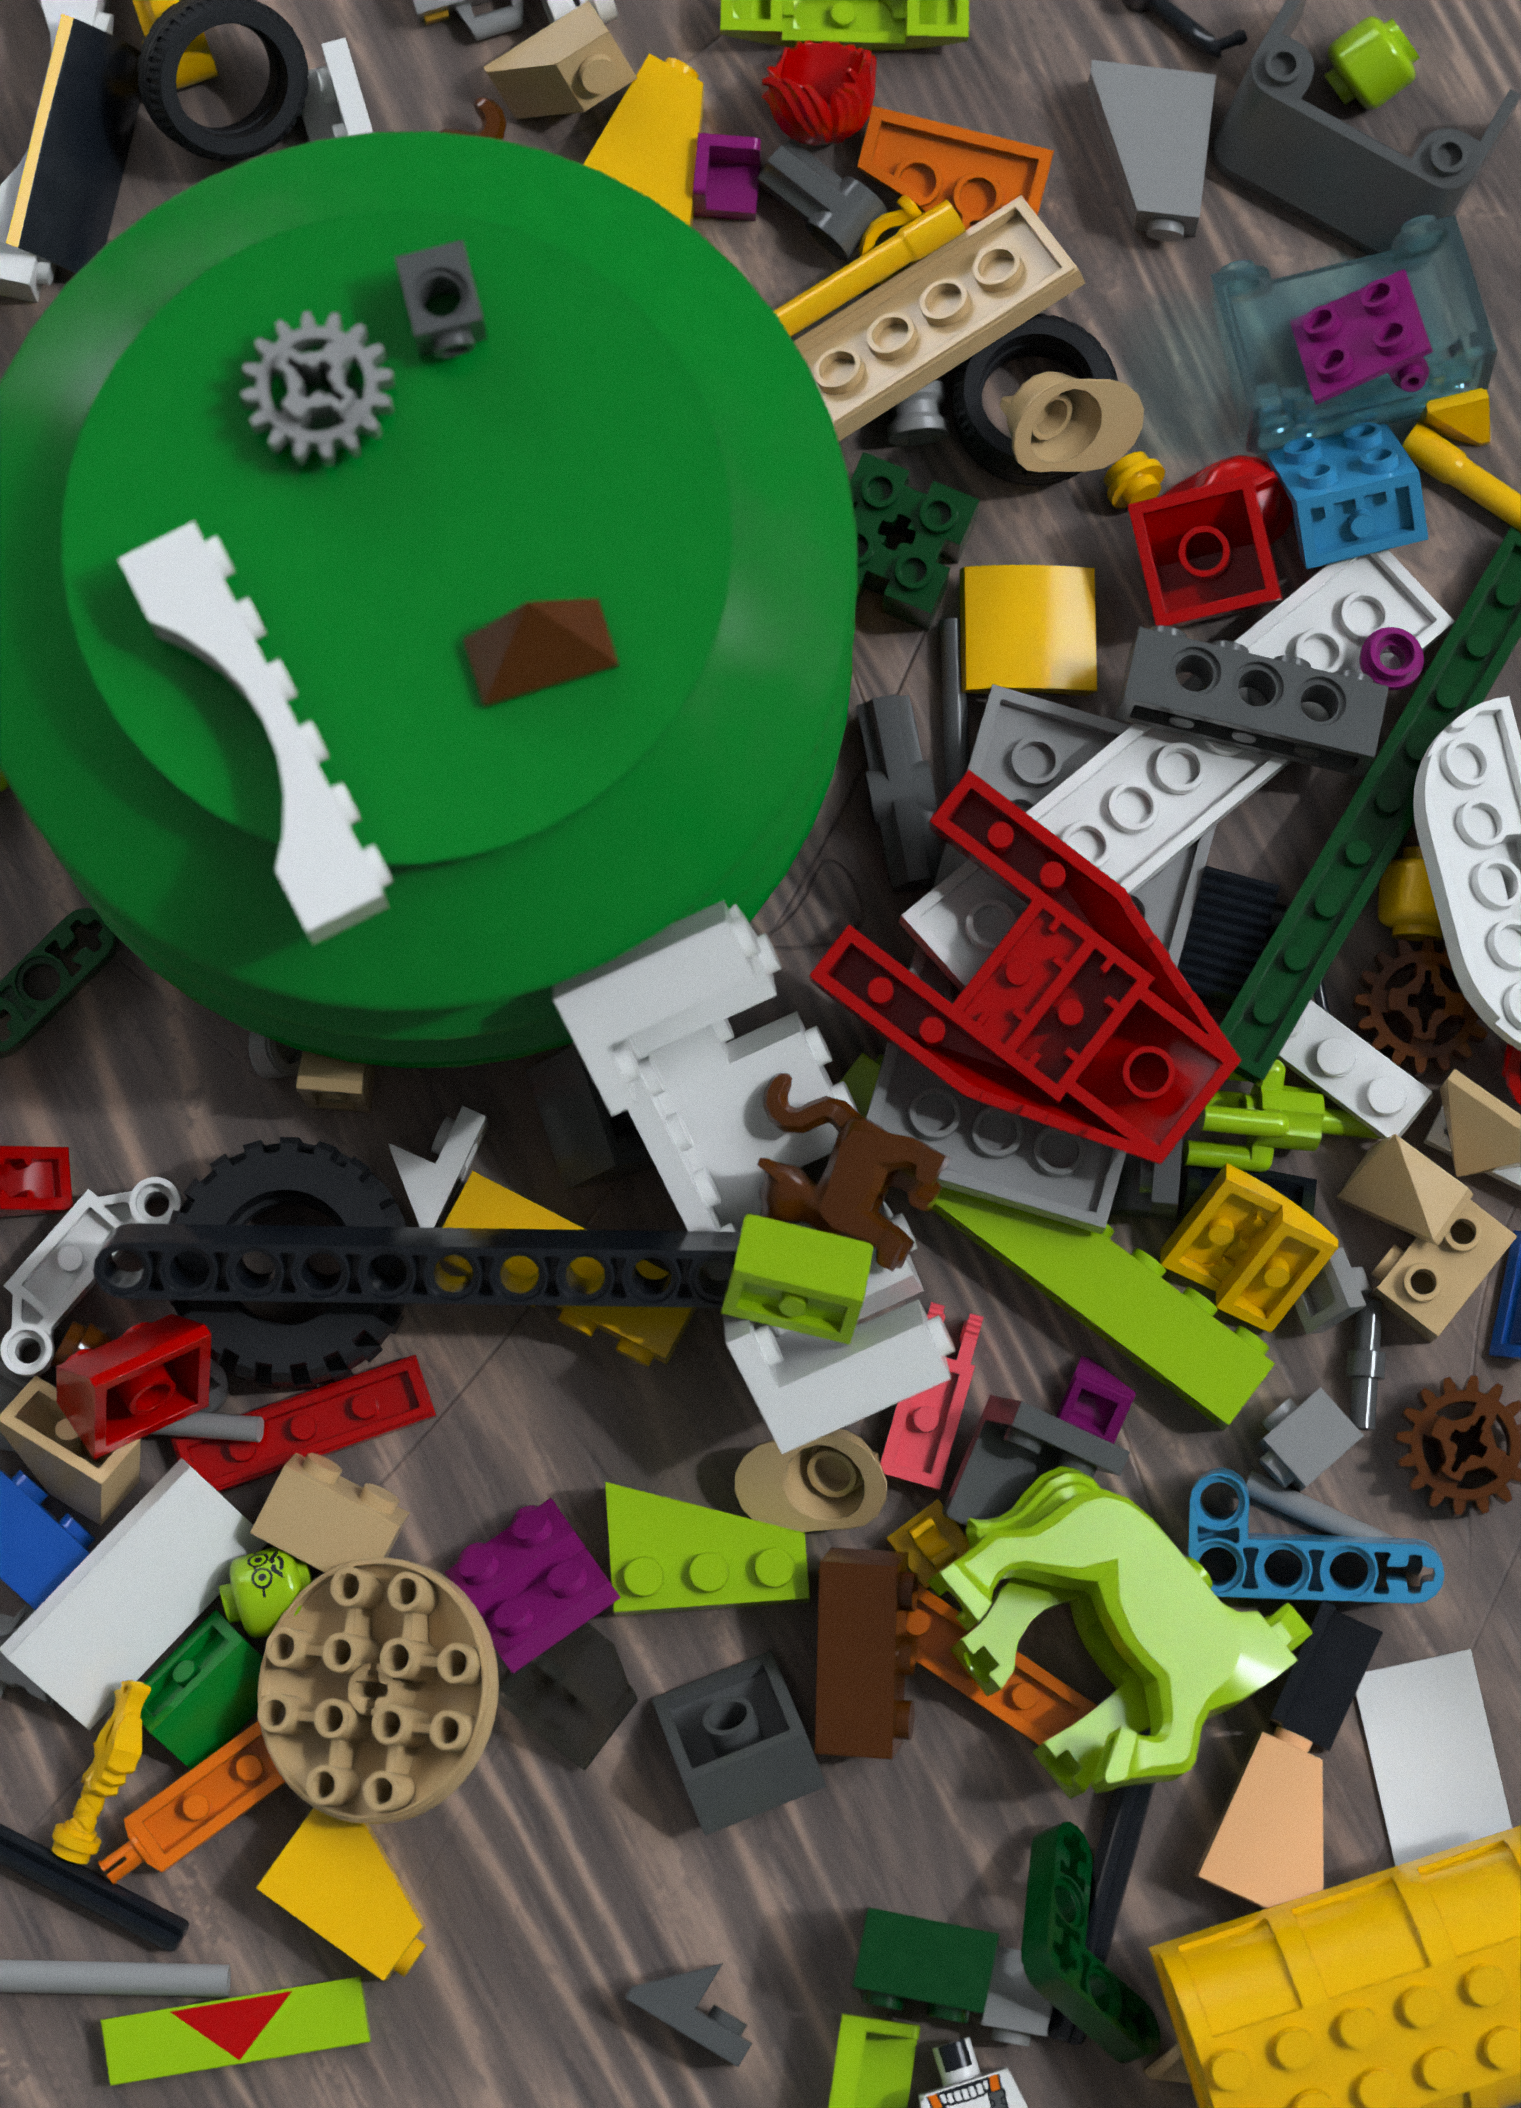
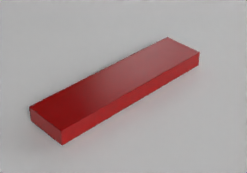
[171,1355,437,1493]

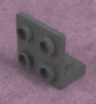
[942,1395,1130,1526]

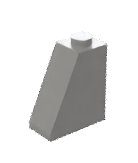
[1087,60,1216,242]

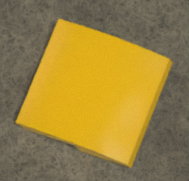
[959,565,1097,696]
[1160,1163,1339,1333]

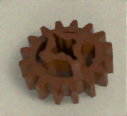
[1352,936,1488,1077]
[1393,1375,1521,1517]

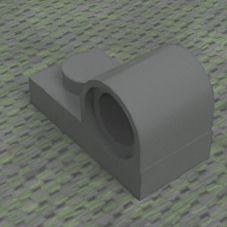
[1110,1139,1183,1221]

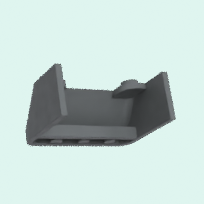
[1212,0,1521,272]

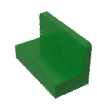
[140,1610,263,1770]

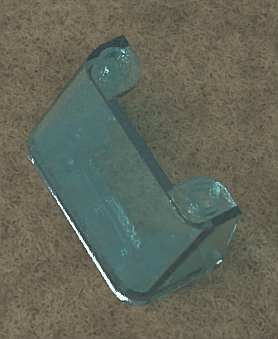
[1209,215,1498,454]

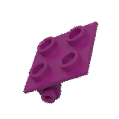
[1289,268,1433,405]

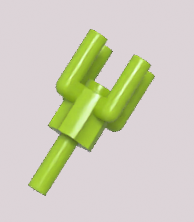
[1182,1059,1382,1172]

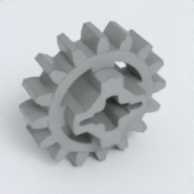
[241,311,395,467]

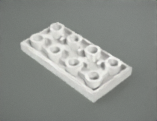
[0,1458,268,1730]

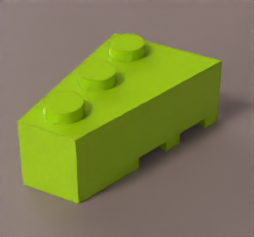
[605,1482,810,1616]

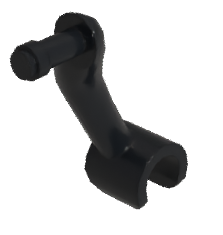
[1122,0,1248,59]

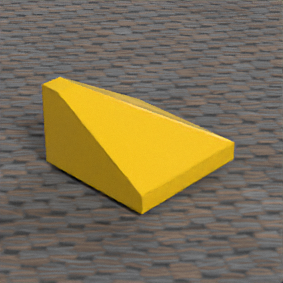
[1418,388,1490,447]

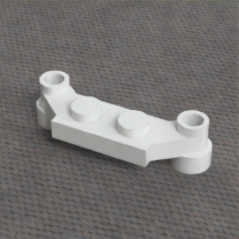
[0,1177,183,1378]

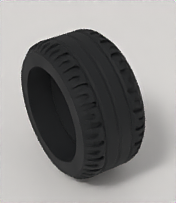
[137,0,309,162]
[952,313,1118,486]

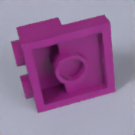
[445,1498,621,1673]

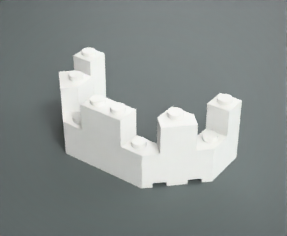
[552,900,955,1454]

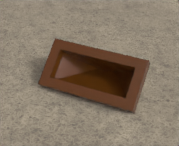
[463,598,619,708]

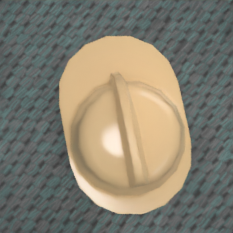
[1000,371,1144,473]
[735,1429,887,1532]

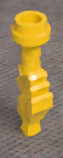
[51,1680,151,1864]

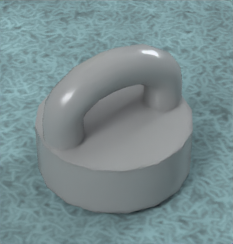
[248,1031,303,1079]

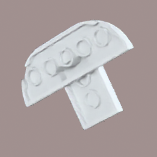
[1413,696,1521,1051]

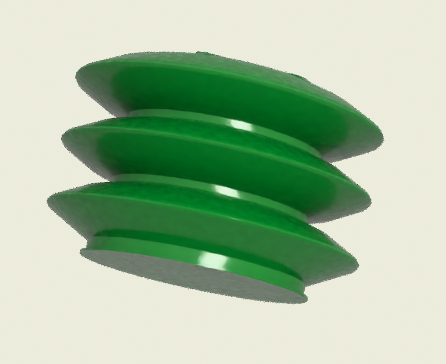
[0,131,858,1068]

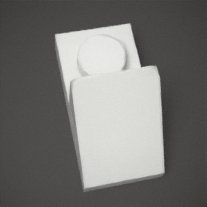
[389,1106,489,1228]

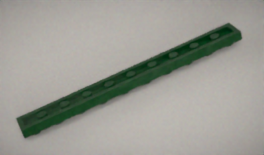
[1219,528,1521,1087]

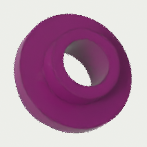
[1359,627,1424,690]

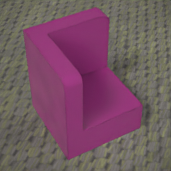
[693,133,761,221]

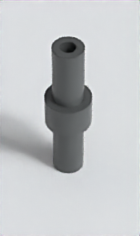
[1346,1300,1386,1431]

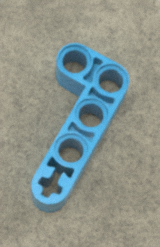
[1188,1467,1445,1604]

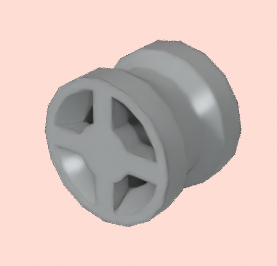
[887,380,950,446]

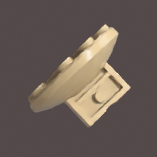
[257,1558,499,1824]

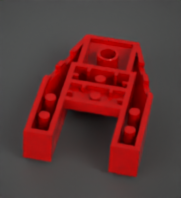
[809,770,1241,1165]

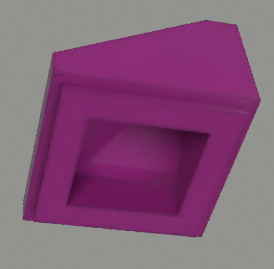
[1055,1355,1136,1444]

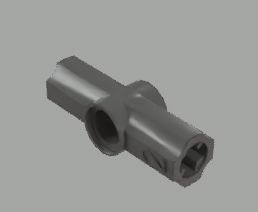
[856,694,942,892]

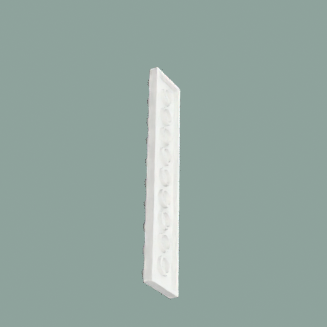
[898,549,1455,992]

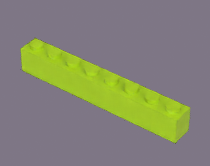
[839,1052,1275,1431]

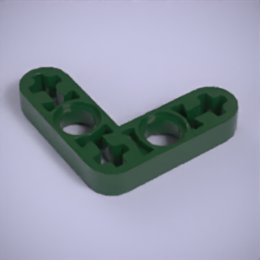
[0,908,119,1058]
[1021,1822,1160,2064]

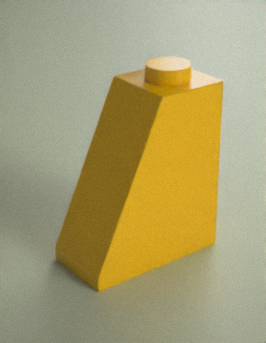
[583,53,704,228]
[256,1808,427,1981]

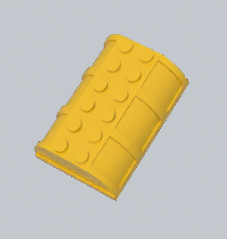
[1148,1825,1521,2108]

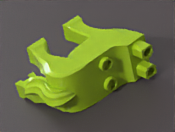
[926,1466,1313,1799]

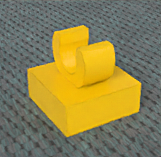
[886,1499,970,1589]

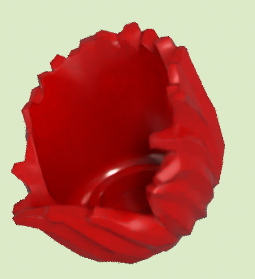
[761,40,877,146]

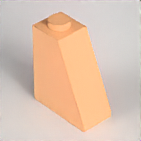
[1193,1726,1324,1909]

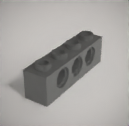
[1115,625,1389,778]

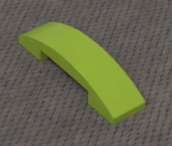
[720,0,969,51]

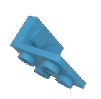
[1267,422,1429,569]

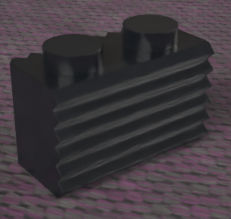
[1177,866,1287,1012]

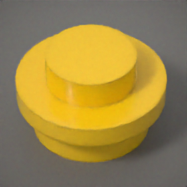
[1104,451,1165,508]

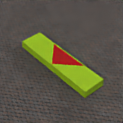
[101,1976,372,2086]

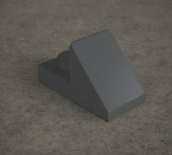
[625,1963,752,2067]

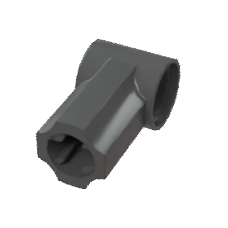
[757,139,888,261]

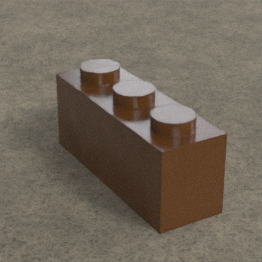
[815,1547,918,1759]

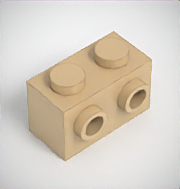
[1370,1199,1517,1343]
[250,1453,410,1573]

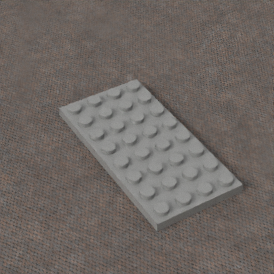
[866,684,1217,1234]

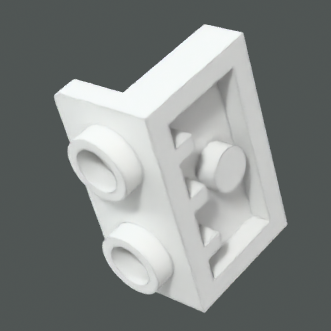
[302,37,373,142]

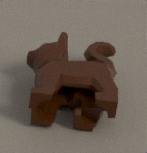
[757,1073,951,1272]

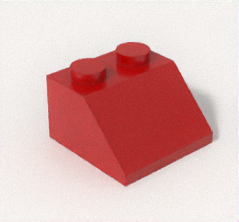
[1127,474,1283,628]
[56,1314,212,1460]

